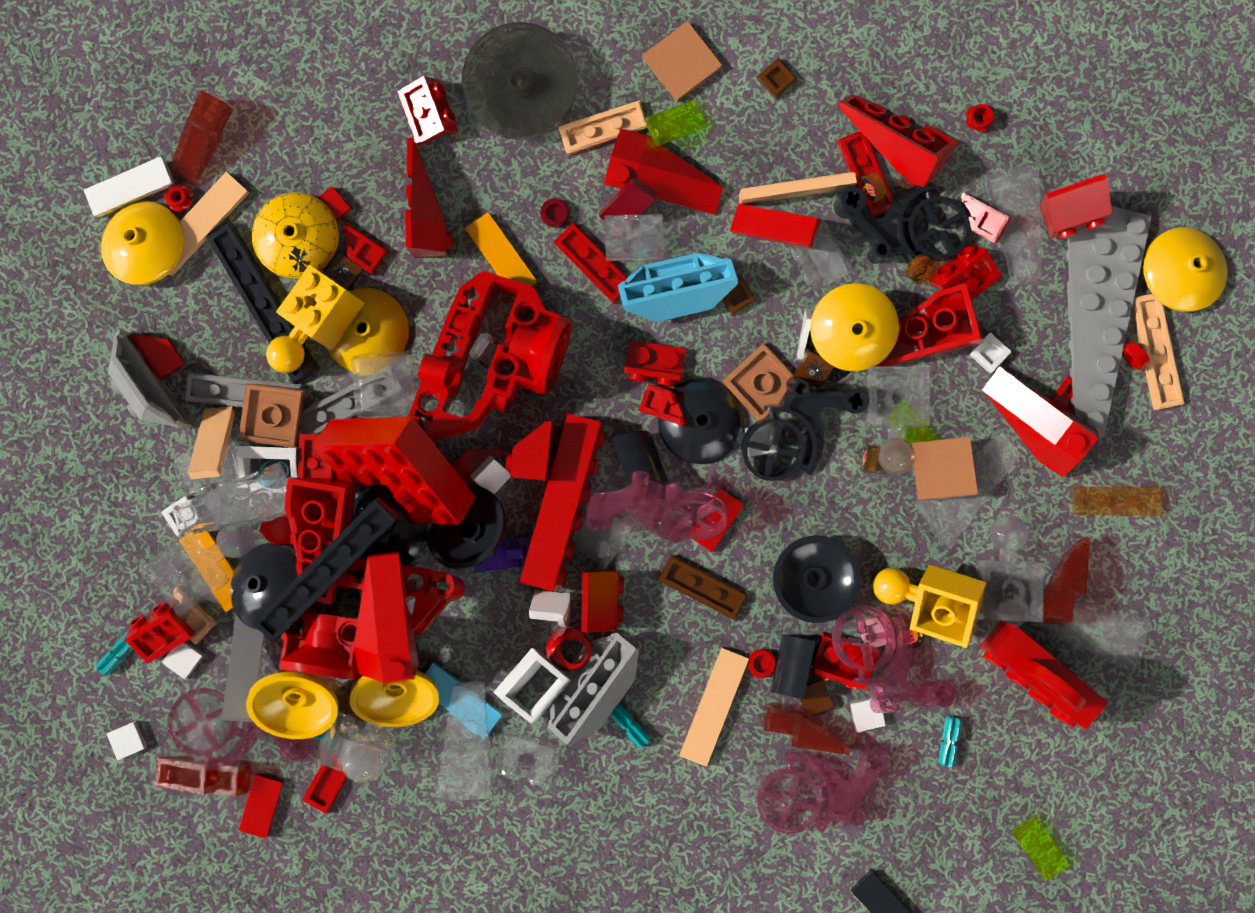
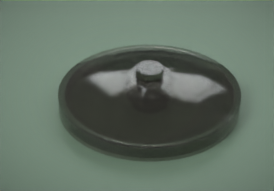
[462,22,578,140]

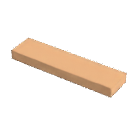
[169,172,249,276]
[739,172,857,205]
[1132,294,1185,410]
[679,647,749,767]

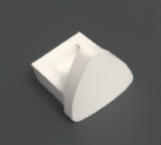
[529,590,570,628]

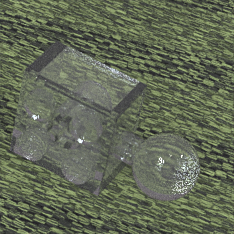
[351,351,416,418]
[865,367,930,475]
[975,515,1044,622]
[142,521,255,617]
[318,714,392,783]

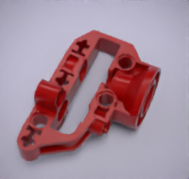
[408,271,572,443]
[279,559,465,680]

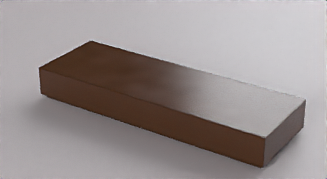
[658,555,748,620]

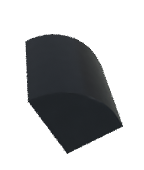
[612,430,669,497]
[770,635,816,700]

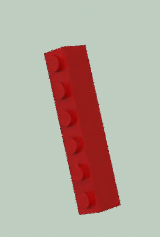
[520,413,607,593]

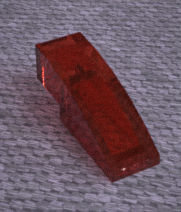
[170,90,233,187]
[1039,536,1090,626]
[762,703,850,755]
[155,756,252,797]

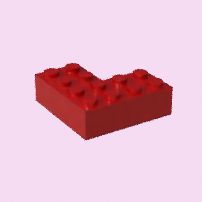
[312,416,476,525]

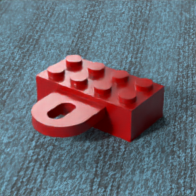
[979,621,1108,730]

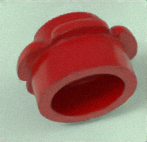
[966,104,994,132]
[164,184,193,212]

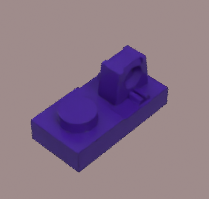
[474,537,530,573]

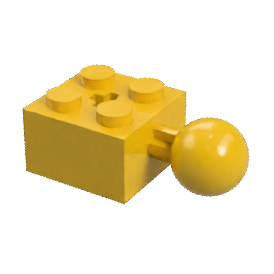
[266,265,365,373]
[873,565,987,648]

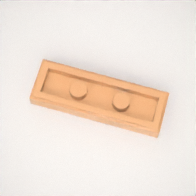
[558,100,648,155]
[188,406,235,479]

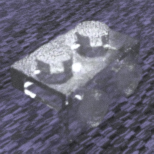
[790,222,852,291]

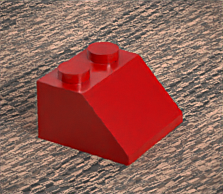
[1040,173,1112,240]
[506,421,555,481]
[581,569,624,632]

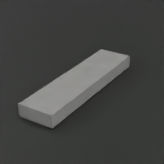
[300,364,405,434]
[184,373,304,407]
[221,615,264,722]

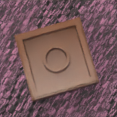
[642,21,722,102]
[722,343,800,421]
[238,383,306,448]
[911,437,978,501]

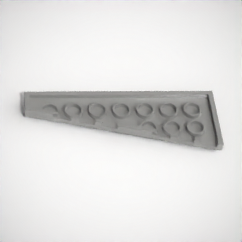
[1066,206,1152,438]

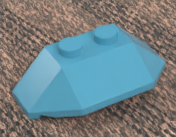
[618,253,738,322]

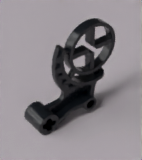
[834,183,971,264]
[741,376,869,481]

